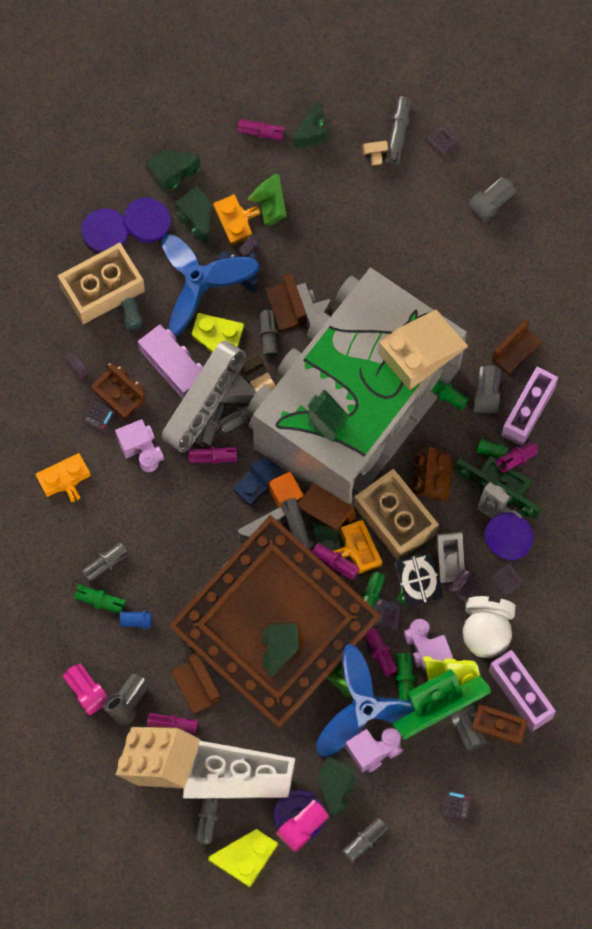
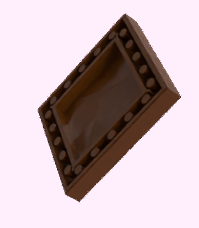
[169,515,382,729]

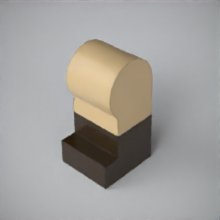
[240,355,276,391]

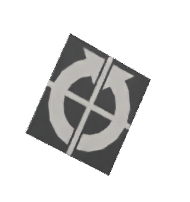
[395,552,443,607]

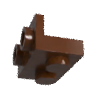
[91,362,146,421]
[411,447,453,502]

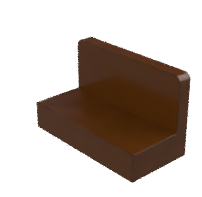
[265,273,307,331]
[492,319,542,376]
[298,483,357,530]
[172,653,220,714]
[471,704,528,746]

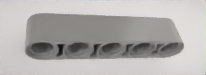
[162,340,246,452]

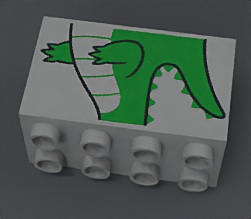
[248,267,467,507]

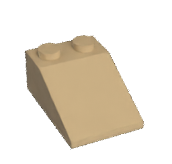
[378,310,468,390]

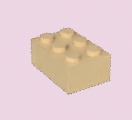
[57,243,145,324]
[354,469,439,561]
[116,727,200,788]

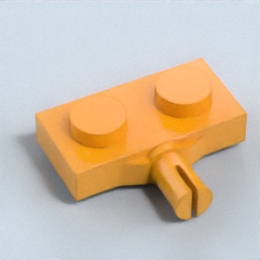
[213,194,261,246]
[36,453,91,502]
[333,520,383,574]

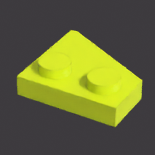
[192,313,244,353]
[423,656,480,686]
[208,829,278,887]

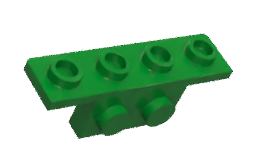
[392,669,491,739]

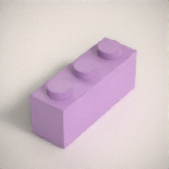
[138,325,203,399]
[501,367,558,446]
[489,650,556,732]

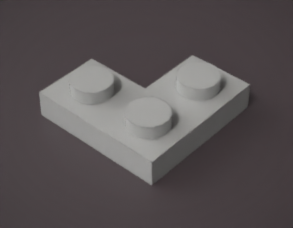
[477,482,522,519]

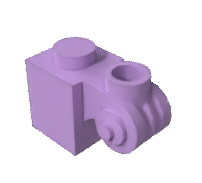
[115,419,164,472]
[404,619,453,673]
[345,728,403,772]

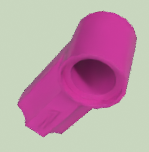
[63,663,108,716]
[276,800,329,852]

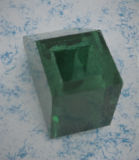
[146,149,201,192]
[175,186,212,245]
[307,389,348,443]
[261,621,298,676]
[317,756,358,819]

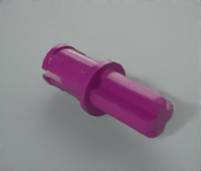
[237,119,284,141]
[497,442,538,472]
[188,446,237,465]
[312,543,359,579]
[364,628,398,677]
[147,713,198,736]

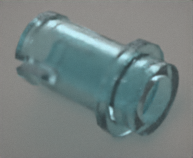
[121,298,143,330]

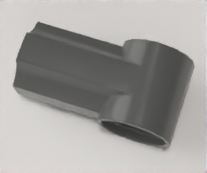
[468,177,516,222]
[473,365,501,415]
[104,674,150,727]
[447,703,487,752]

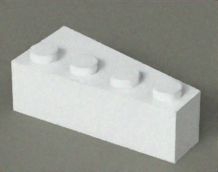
[183,741,295,798]

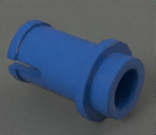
[120,610,152,630]

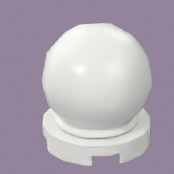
[463,596,515,659]

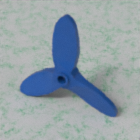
[162,234,260,337]
[316,644,414,757]

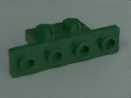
[454,455,541,519]

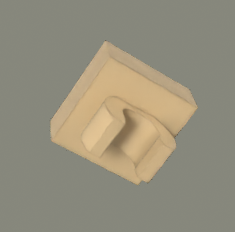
[362,141,388,166]

